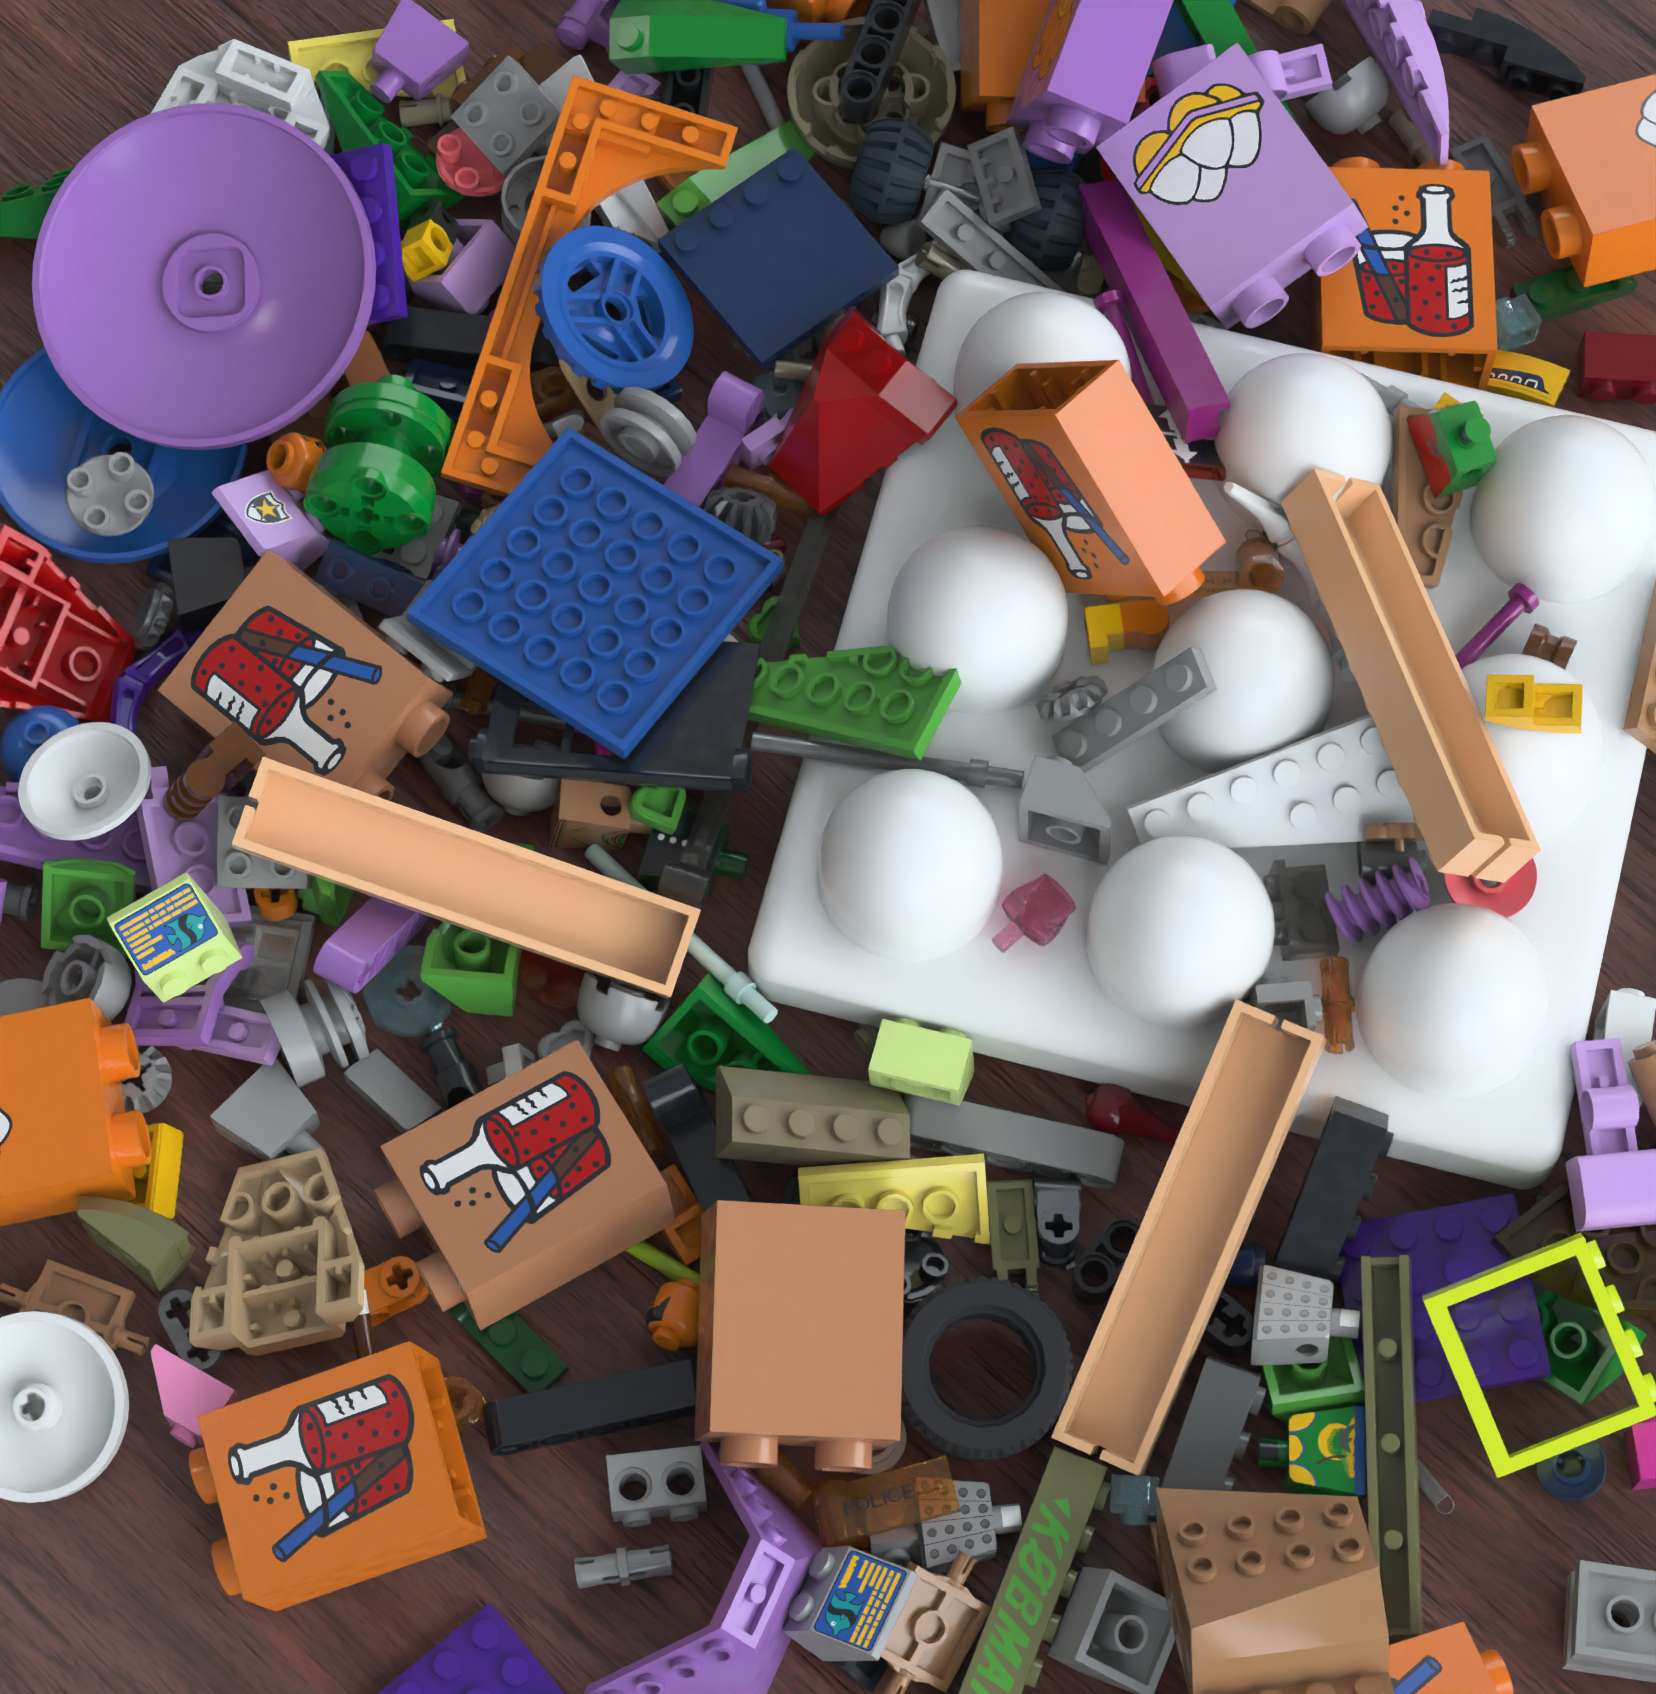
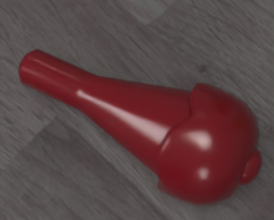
[1085,1083,1181,1146]

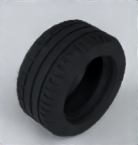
[901,1276,1073,1462]

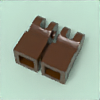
[163,721,266,822]

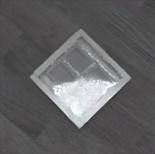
[206,906,316,1014]

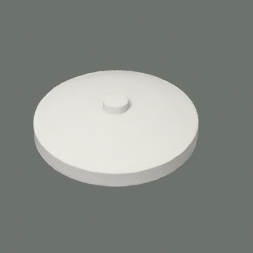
[0,1311,129,1503]

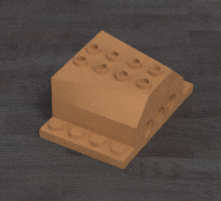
[1150,1488,1395,1694]

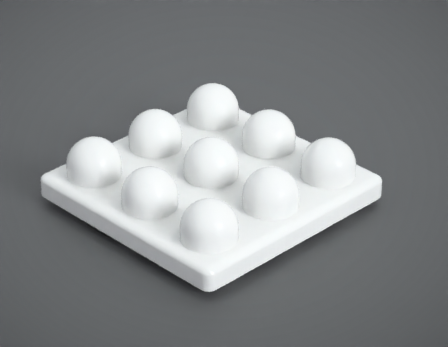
[748,270,1656,1189]

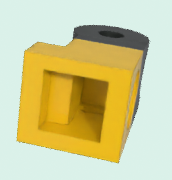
[401,199,460,282]

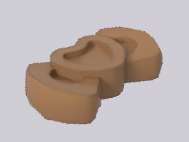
[1363,823,1424,852]

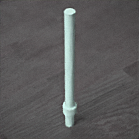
[585,844,778,1023]

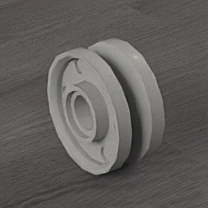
[599,386,697,477]

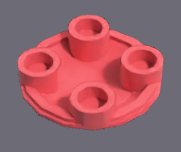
[435,127,507,197]

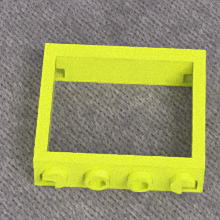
[1422,1233,1656,1478]

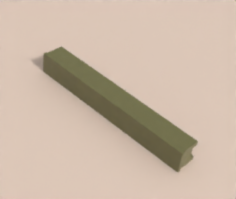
[1361,1255,1423,1640]

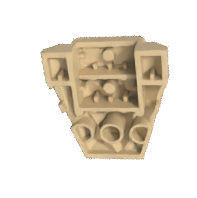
[189,1148,365,1356]

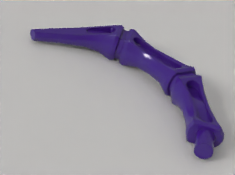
[110,627,205,735]

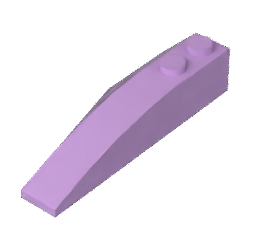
[1342,0,1449,166]

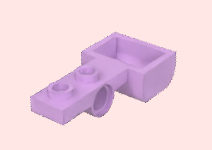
[1152,44,1333,102]
[1565,1038,1656,1232]

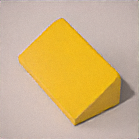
[126,1123,184,1219]

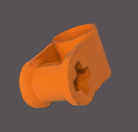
[350,1256,430,1330]

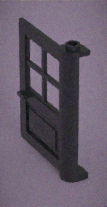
[468,641,761,794]

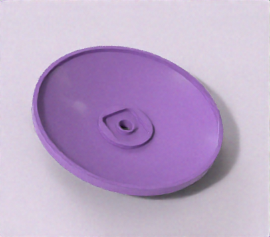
[32,103,376,450]

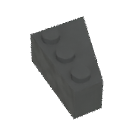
[1161,1354,1266,1491]

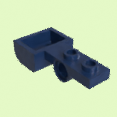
[314,539,448,618]

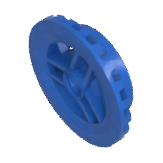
[533,226,694,394]

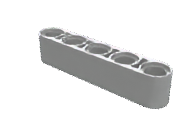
[903,1093,1125,1189]

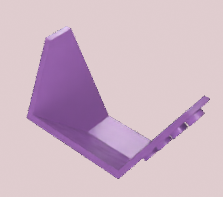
[584,1442,828,1694]

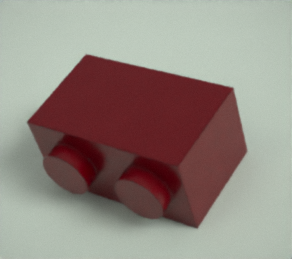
[1577,331,1656,405]

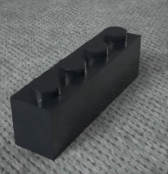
[1272,1096,1394,1284]

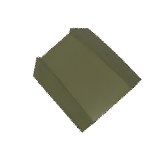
[77,1196,196,1296]

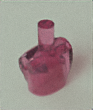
[992,873,1076,953]

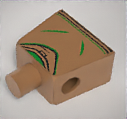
[549,779,652,850]

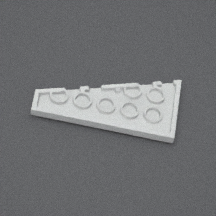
[1126,714,1415,848]

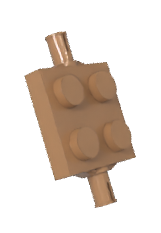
[0,1259,150,1356]
[880,1550,992,1694]

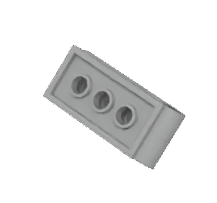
[1562,1560,1656,1683]

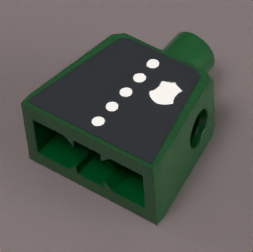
[638,805,750,897]

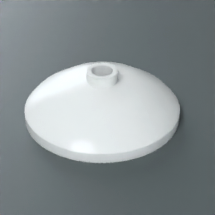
[18,722,151,841]

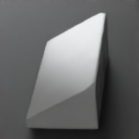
[343,1048,443,1134]

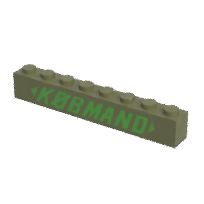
[959,1446,1112,1694]

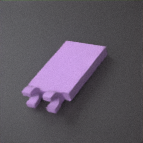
[136,766,252,928]

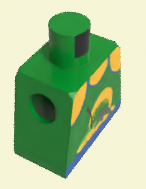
[1257,1406,1366,1505]

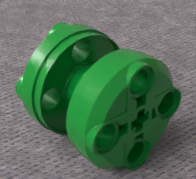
[303,374,456,555]

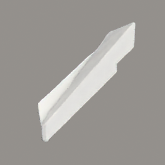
[539,55,669,253]

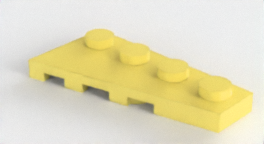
[288,19,466,99]
[798,1154,990,1245]

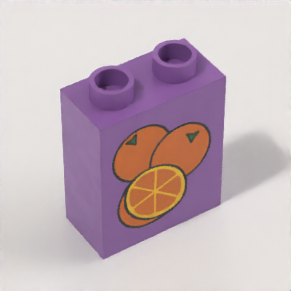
[1006,0,1174,164]

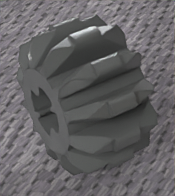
[704,486,777,545]

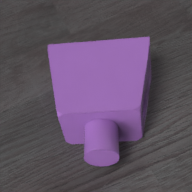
[370,0,469,103]

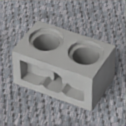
[606,1445,707,1527]

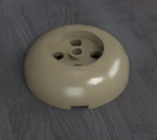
[787,16,956,171]

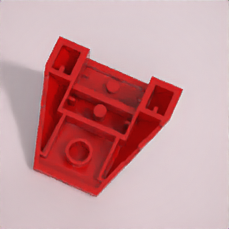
[768,307,957,516]
[0,524,138,723]

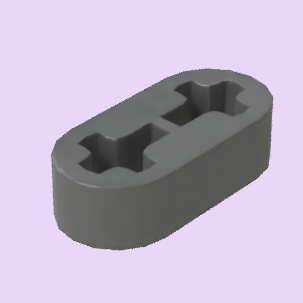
[158,1289,224,1374]

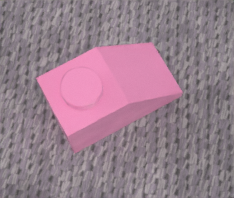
[150,1344,240,1448]

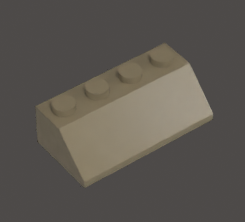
[715,1066,910,1167]

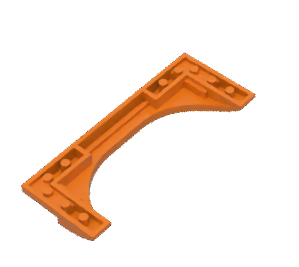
[441,75,738,498]

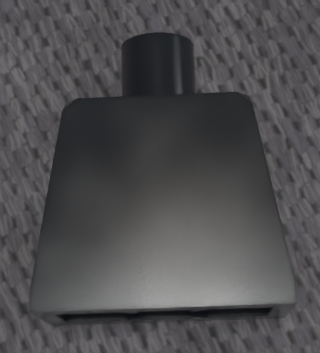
[167,537,261,632]

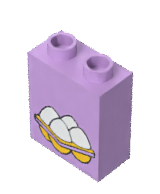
[1096,43,1369,330]

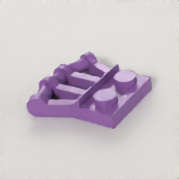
[124,941,255,1047]

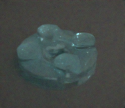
[363,945,454,1037]

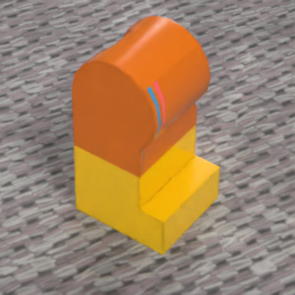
[1084,599,1170,665]

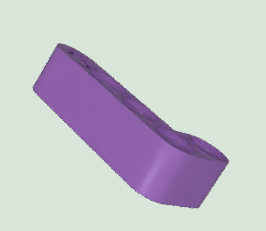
[663,371,765,510]
[313,897,429,993]

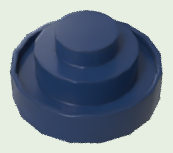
[1536,1432,1607,1503]

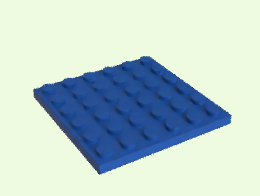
[406,427,783,760]

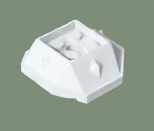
[151,39,331,149]

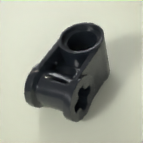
[1033,1177,1081,1268]

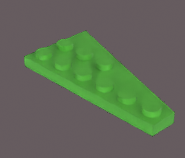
[748,645,962,761]

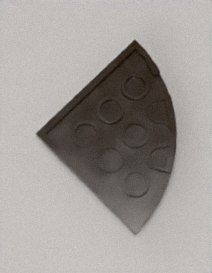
[1490,1142,1656,1316]

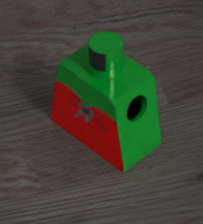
[1407,401,1496,499]

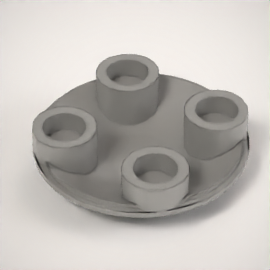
[65,452,154,536]

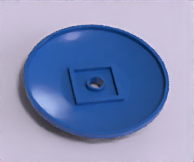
[0,347,248,564]

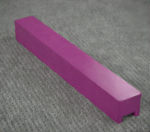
[1078,179,1230,444]

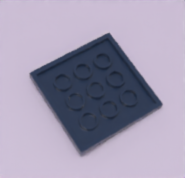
[658,146,899,370]

